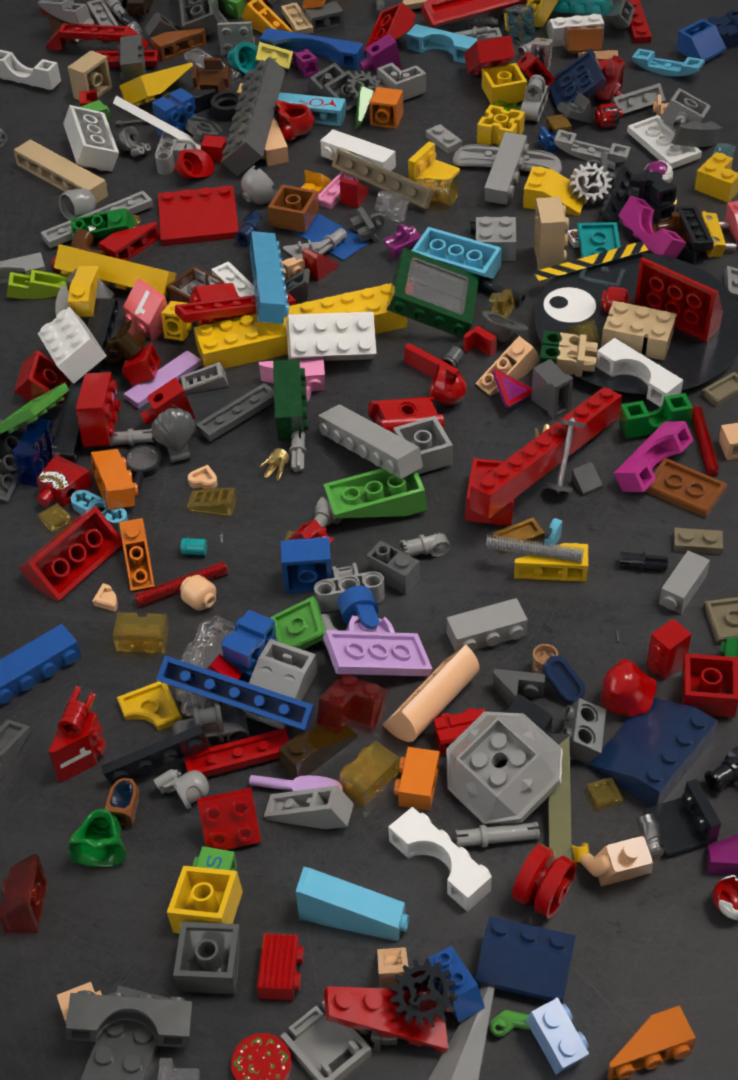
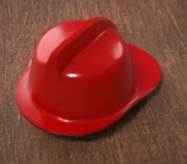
[173,149,214,180]

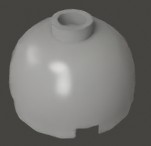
[241,166,278,205]

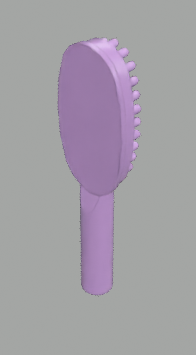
[249,775,343,791]

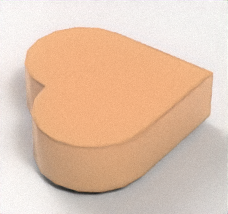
[188,465,218,490]

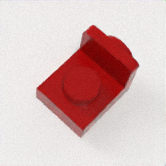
[79,90,98,107]

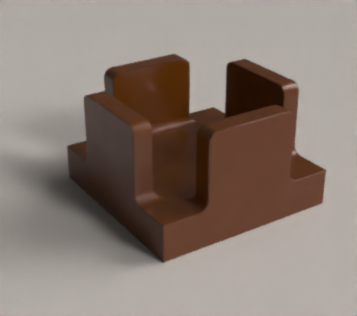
[192,58,233,94]

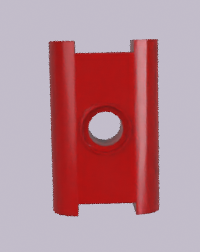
[368,396,444,433]

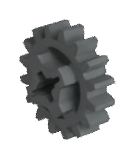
[345,70,384,107]

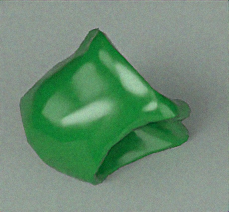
[68,809,127,867]

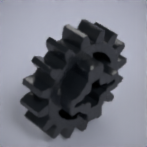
[391,959,458,1028]

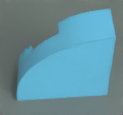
[544,518,562,546]

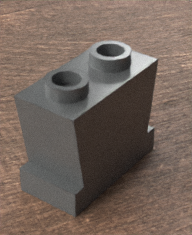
[531,359,573,420]

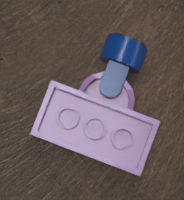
[323,586,433,676]

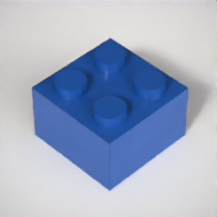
[281,537,332,594]

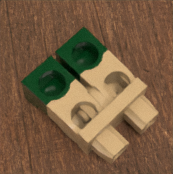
[539,330,598,377]

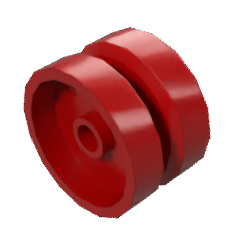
[512,843,577,919]

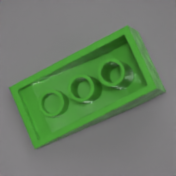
[324,468,428,518]

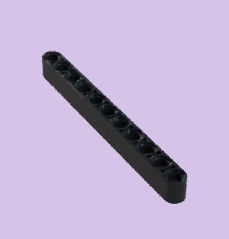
[52,298,118,463]

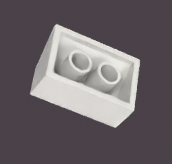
[546,14,605,47]

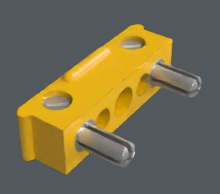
[701,211,736,258]

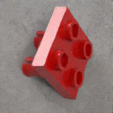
[197,788,261,850]

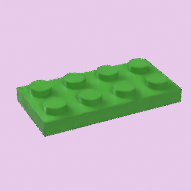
[0,383,69,434]

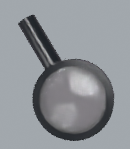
[124,445,163,496]

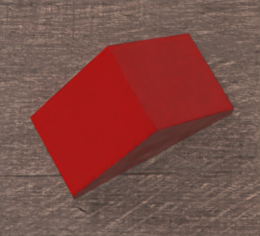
[340,178,370,208]
[302,247,339,281]

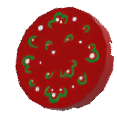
[231,1033,292,1080]

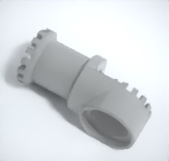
[399,533,451,557]

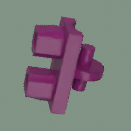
[383,224,423,259]

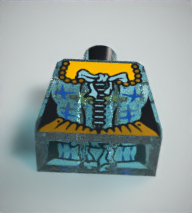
[501,4,535,44]

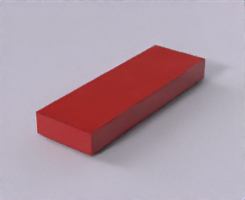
[404,343,459,378]

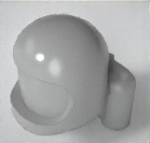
[115,126,151,157]
[154,769,210,810]

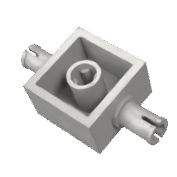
[660,88,711,131]

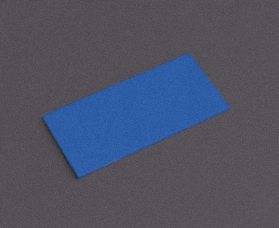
[291,213,370,261]

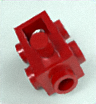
[596,55,627,101]

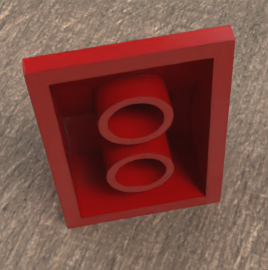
[364,2,416,55]
[465,458,515,526]

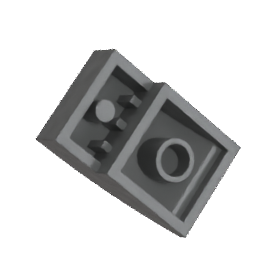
[307,63,357,112]

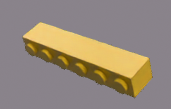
[54,244,176,296]

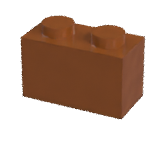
[564,25,603,54]

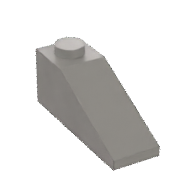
[264,785,354,829]

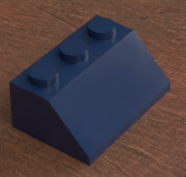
[475,916,576,1004]

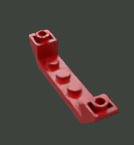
[46,23,149,51]

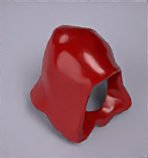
[275,100,314,141]
[600,659,657,717]

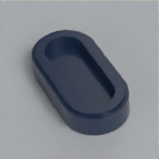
[543,656,585,702]

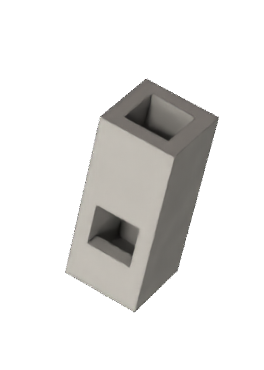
[659,551,710,614]

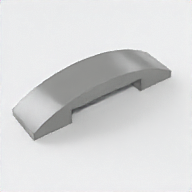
[554,129,631,163]

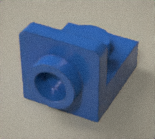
[538,126,560,152]

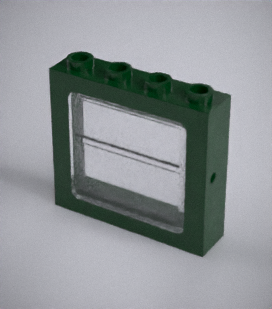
[387,247,479,338]

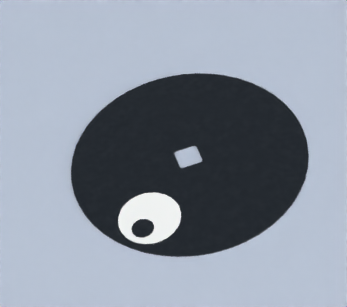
[534,252,738,395]

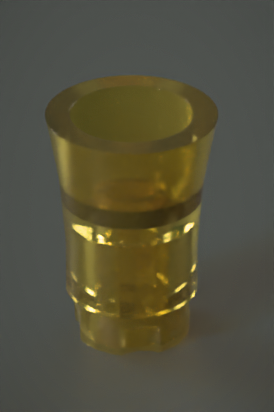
[416,178,458,206]

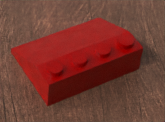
[634,257,723,342]

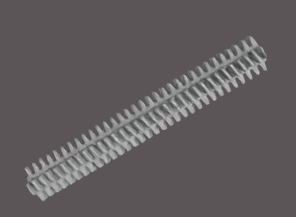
[486,535,584,563]

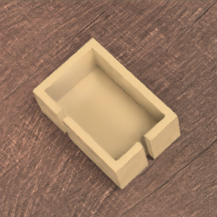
[534,197,569,270]
[601,301,677,361]

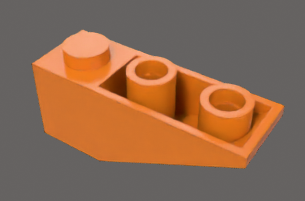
[119,518,155,591]
[607,1005,696,1080]

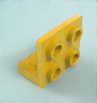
[408,141,460,191]

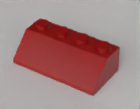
[18,506,123,601]

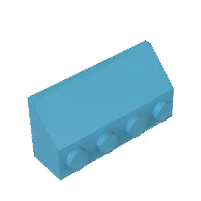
[411,227,501,279]

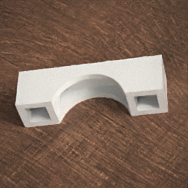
[0,50,61,90]
[596,338,683,407]
[389,807,492,912]

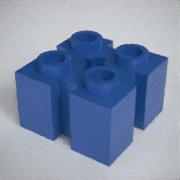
[152,88,197,136]
[221,610,277,683]

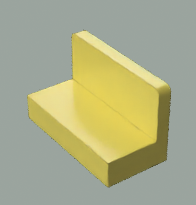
[255,42,293,70]

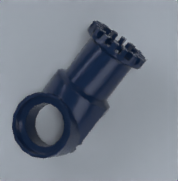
[235,209,262,247]

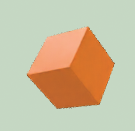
[370,87,403,129]

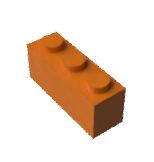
[91,449,138,510]

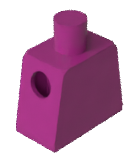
[359,34,402,76]

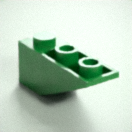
[71,208,135,239]

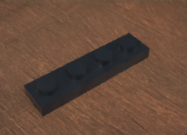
[599,166,634,223]
[676,206,714,252]
[101,725,210,786]

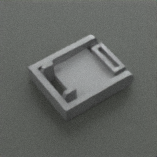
[279,1001,372,1080]

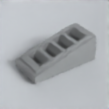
[180,362,229,394]

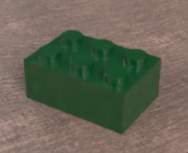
[273,359,309,441]

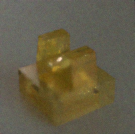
[489,289,515,318]

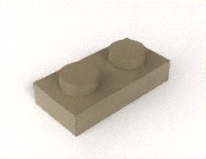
[673,528,723,555]

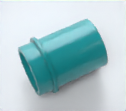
[181,537,207,556]

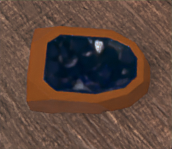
[105,778,139,828]

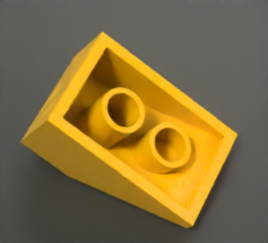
[523,166,584,216]

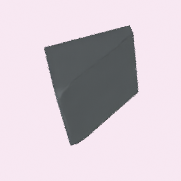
[571,462,603,495]

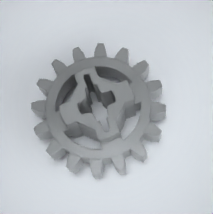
[569,162,612,205]

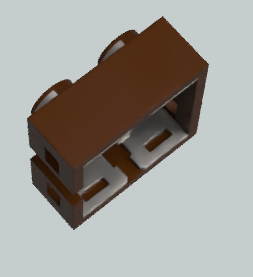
[166,265,224,303]

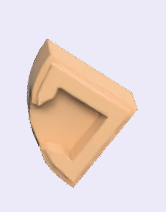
[92,583,118,612]

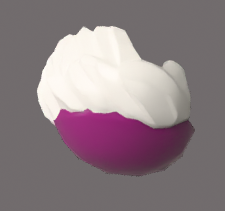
[644,160,673,184]

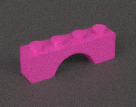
[618,196,686,258]
[614,421,693,492]

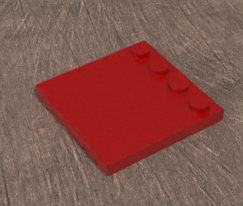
[158,186,239,246]

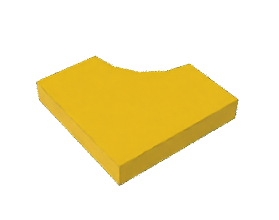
[117,682,182,731]

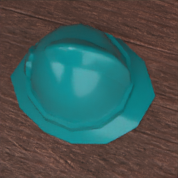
[227,42,259,74]

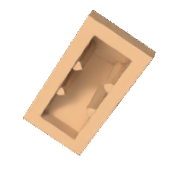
[377,947,408,989]

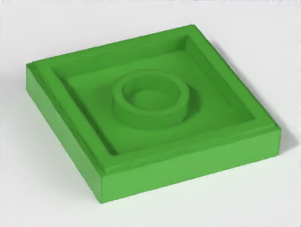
[270,596,326,650]

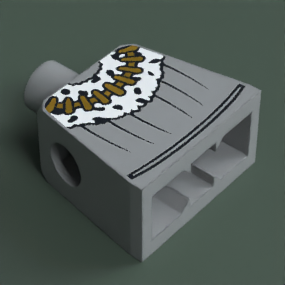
[531,38,553,76]

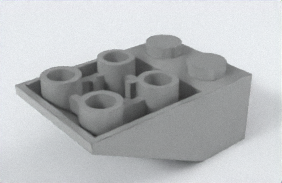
[239,639,318,729]

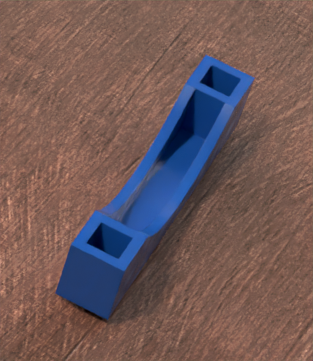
[259,28,364,70]

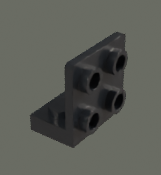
[644,779,721,857]

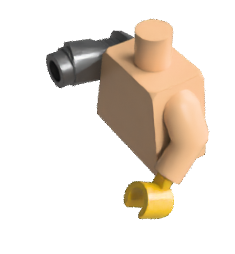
[572,814,665,887]

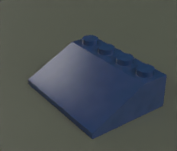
[589,698,718,807]

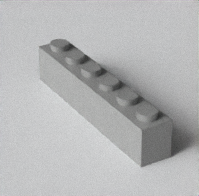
[318,404,423,479]

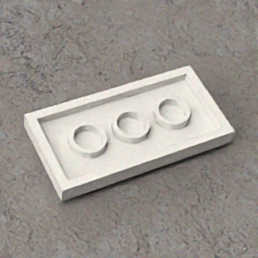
[627,115,702,169]

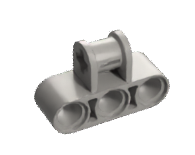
[520,75,549,122]
[155,131,196,175]
[314,563,385,612]

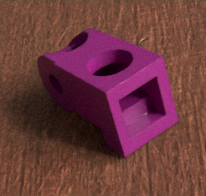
[292,49,319,78]

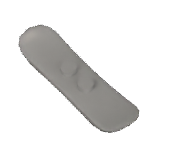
[452,144,562,174]

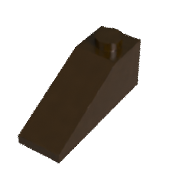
[279,719,358,779]

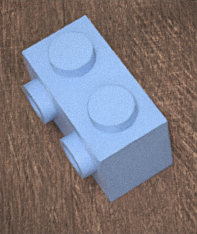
[525,998,589,1075]

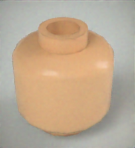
[180,575,216,611]

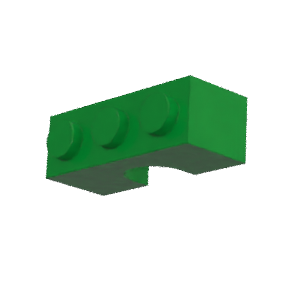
[619,393,693,439]

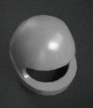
[59,188,97,220]

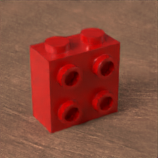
[190,283,244,326]

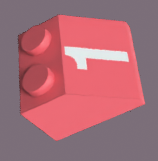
[123,279,167,341]

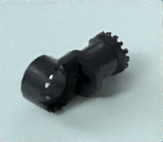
[704,746,738,793]

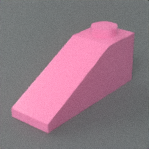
[259,357,326,392]

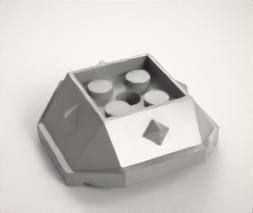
[446,711,563,827]

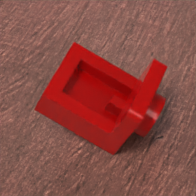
[463,326,497,357]

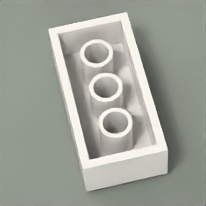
[63,105,119,172]
[38,306,106,384]
[286,312,376,361]

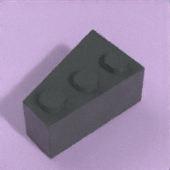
[118,35,146,83]

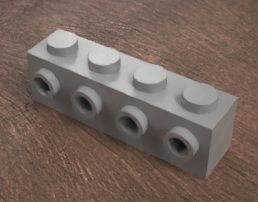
[484,132,530,205]

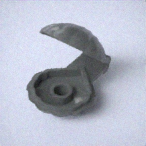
[151,408,195,463]

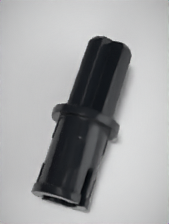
[619,551,669,571]

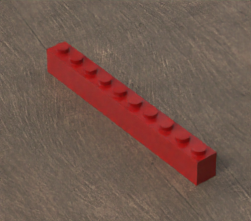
[469,387,622,519]

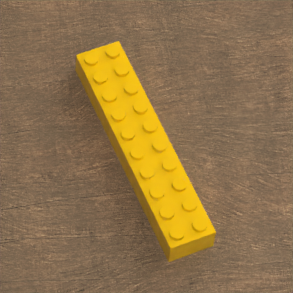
[194,283,407,369]

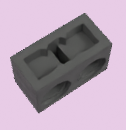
[561,698,606,765]

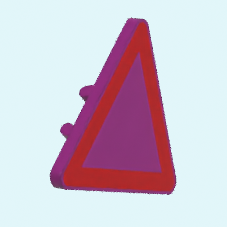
[492,369,532,408]

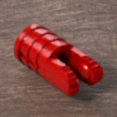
[57,686,97,736]

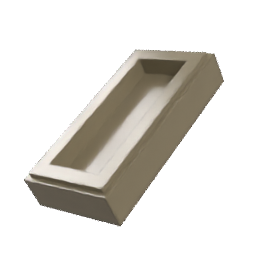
[701,372,738,407]

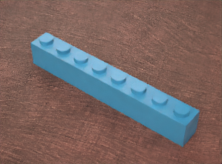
[249,231,289,324]

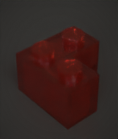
[316,674,389,732]

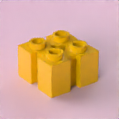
[477,105,525,146]

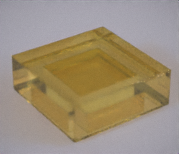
[38,503,71,532]
[586,777,623,811]

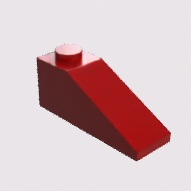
[99,222,160,261]

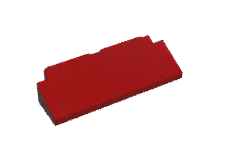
[421,0,526,28]

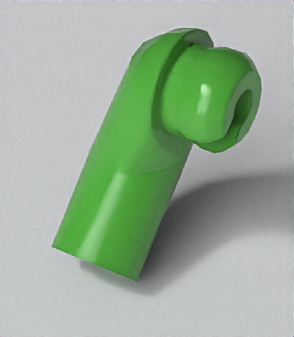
[489,1010,530,1037]

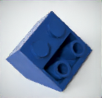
[676,18,726,62]

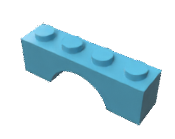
[406,24,478,64]

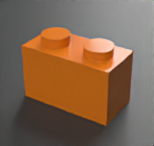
[394,747,440,811]

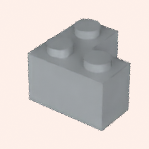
[377,63,426,101]

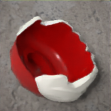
[712,875,738,920]

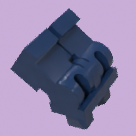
[708,9,738,48]

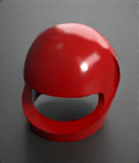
[429,363,467,406]

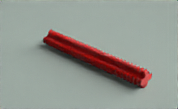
[691,405,720,476]
[134,560,229,607]

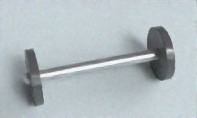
[545,417,586,493]

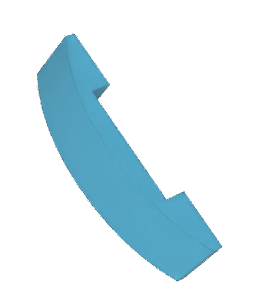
[632,49,705,76]

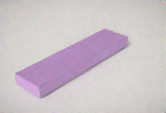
[124,350,202,409]

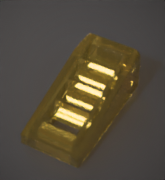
[187,488,237,516]

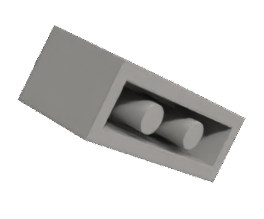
[447,598,528,652]

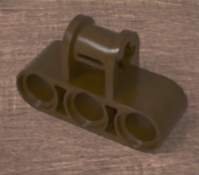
[103,319,146,363]

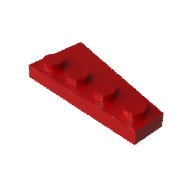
[324,986,448,1054]

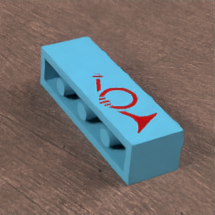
[274,93,346,126]

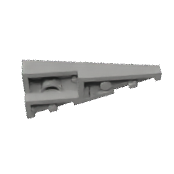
[428,985,495,1080]

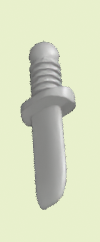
[455,26,491,38]

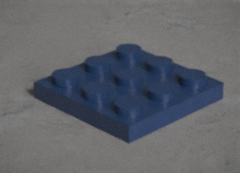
[549,49,607,114]

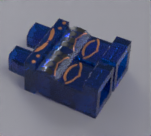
[12,418,55,487]

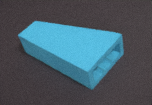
[296,867,409,942]

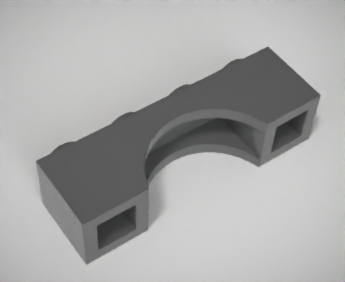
[65,990,192,1048]

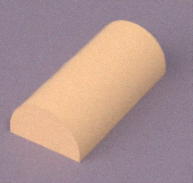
[382,645,480,742]

